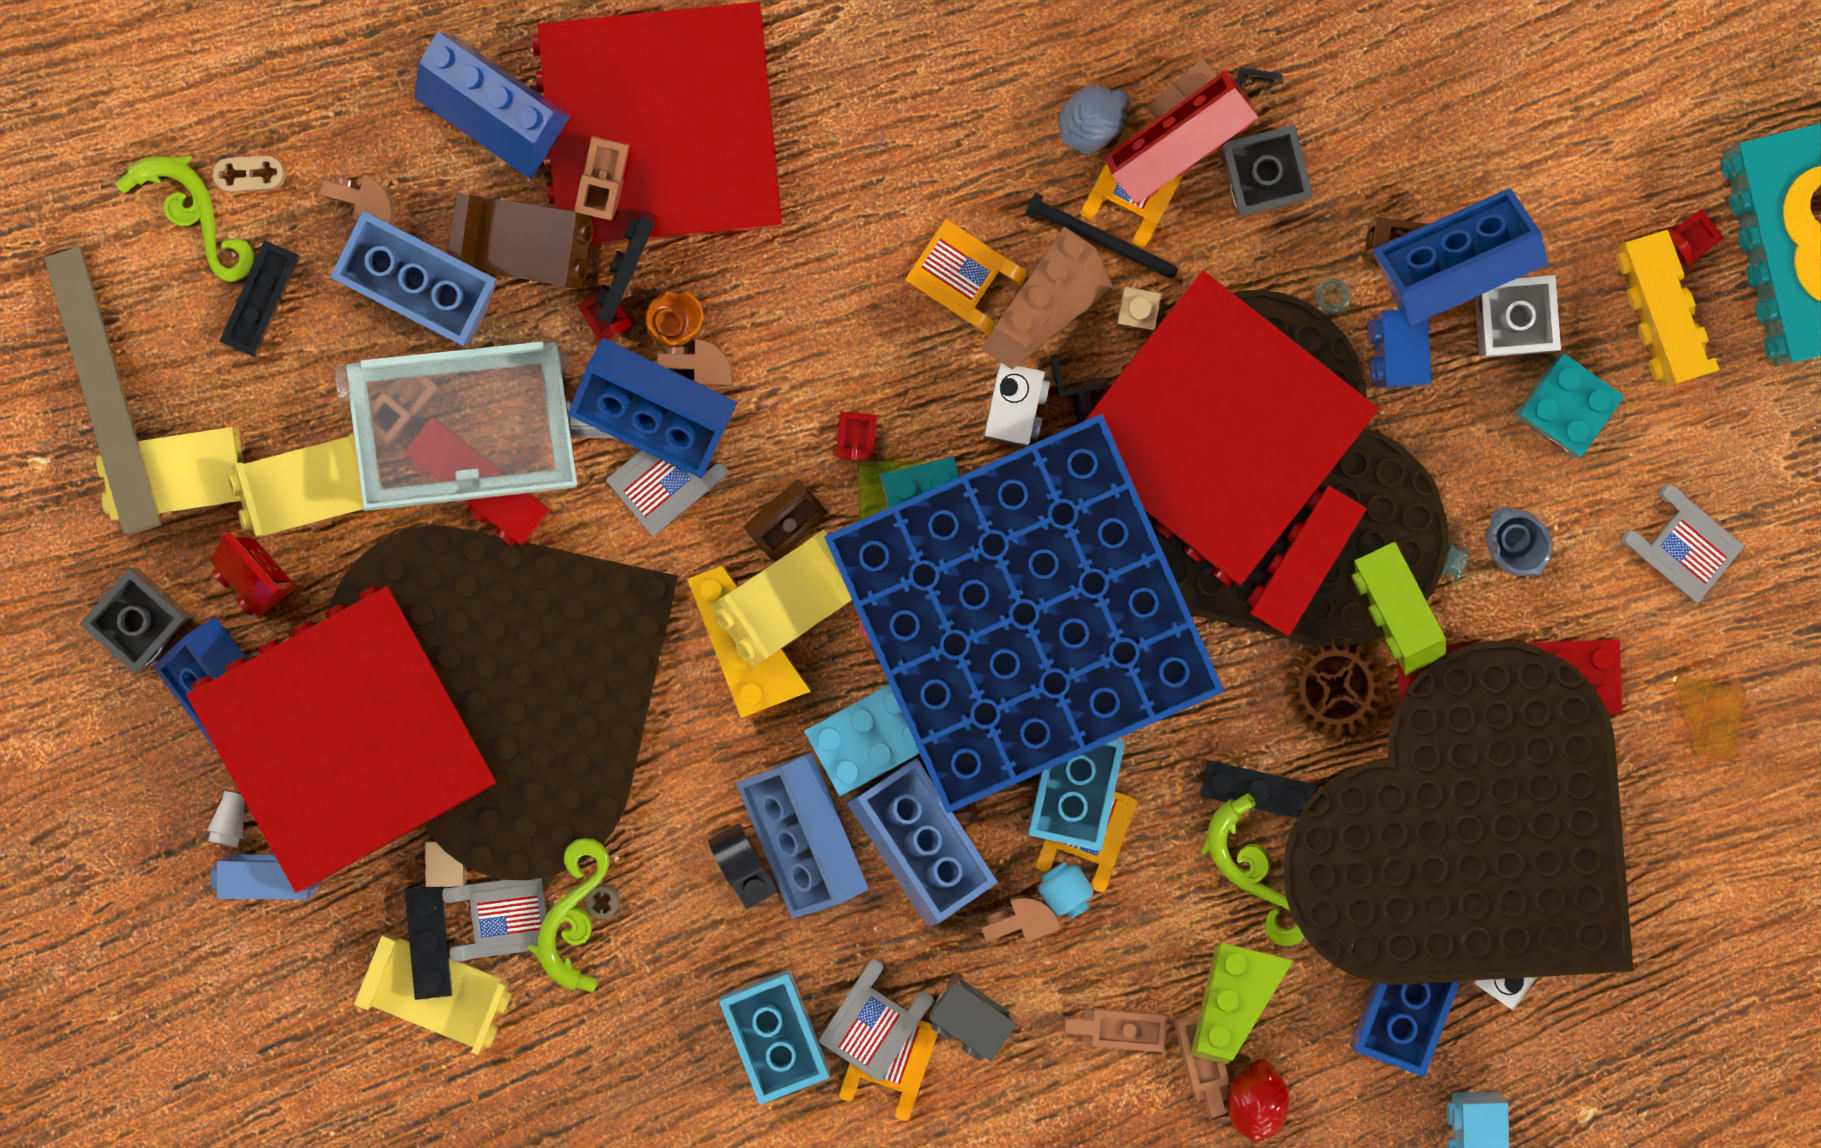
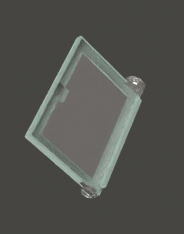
[334,342,577,511]

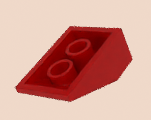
[210,532,298,617]

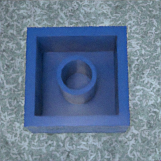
[1367,310,1432,389]

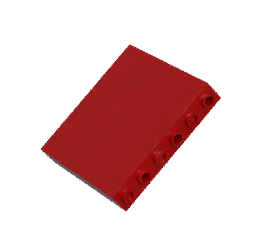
[532,2,783,247]
[1083,270,1379,587]
[186,585,496,894]

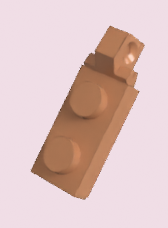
[1063,1008,1168,1052]
[1173,1014,1230,1118]

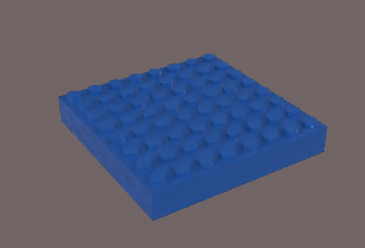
[824,414,1224,813]

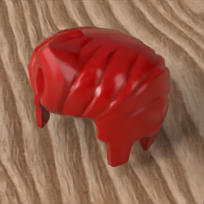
[1228,1059,1289,1143]

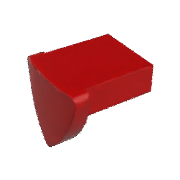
[1667,209,1724,269]
[577,292,636,346]
[832,411,878,461]

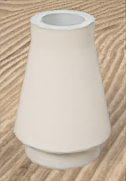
[207,791,245,848]

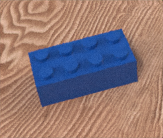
[1350,982,1460,1077]

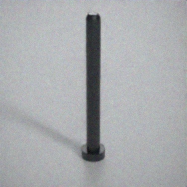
[1024,192,1178,278]

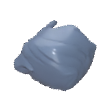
[1058,84,1129,154]
[1486,506,1552,576]

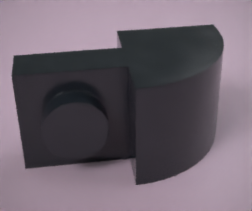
[708,822,779,910]

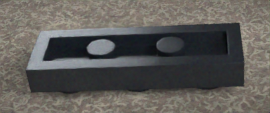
[594,210,657,324]
[219,240,301,357]
[1199,760,1317,818]
[404,887,453,1000]

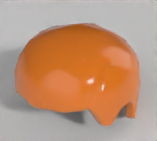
[644,291,704,347]

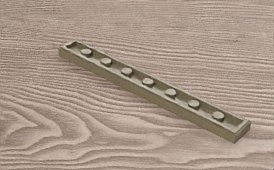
[44,246,162,536]

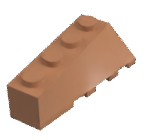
[981,227,1113,370]

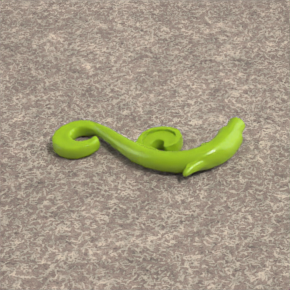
[115,156,256,282]
[1201,793,1305,947]
[528,838,610,993]

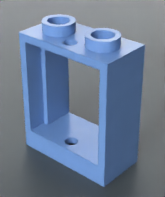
[211,854,319,900]

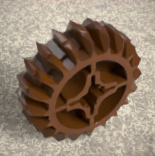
[1284,637,1386,737]

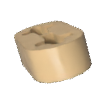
[213,156,286,193]

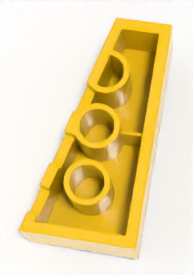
[1616,230,1720,387]
[687,565,812,718]

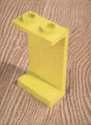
[96,427,244,521]
[228,433,383,539]
[711,529,852,668]
[354,932,512,1055]

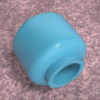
[1038,862,1094,919]

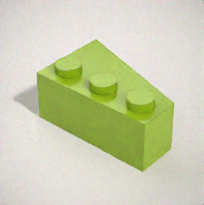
[1351,542,1446,677]
[1190,942,1293,1064]

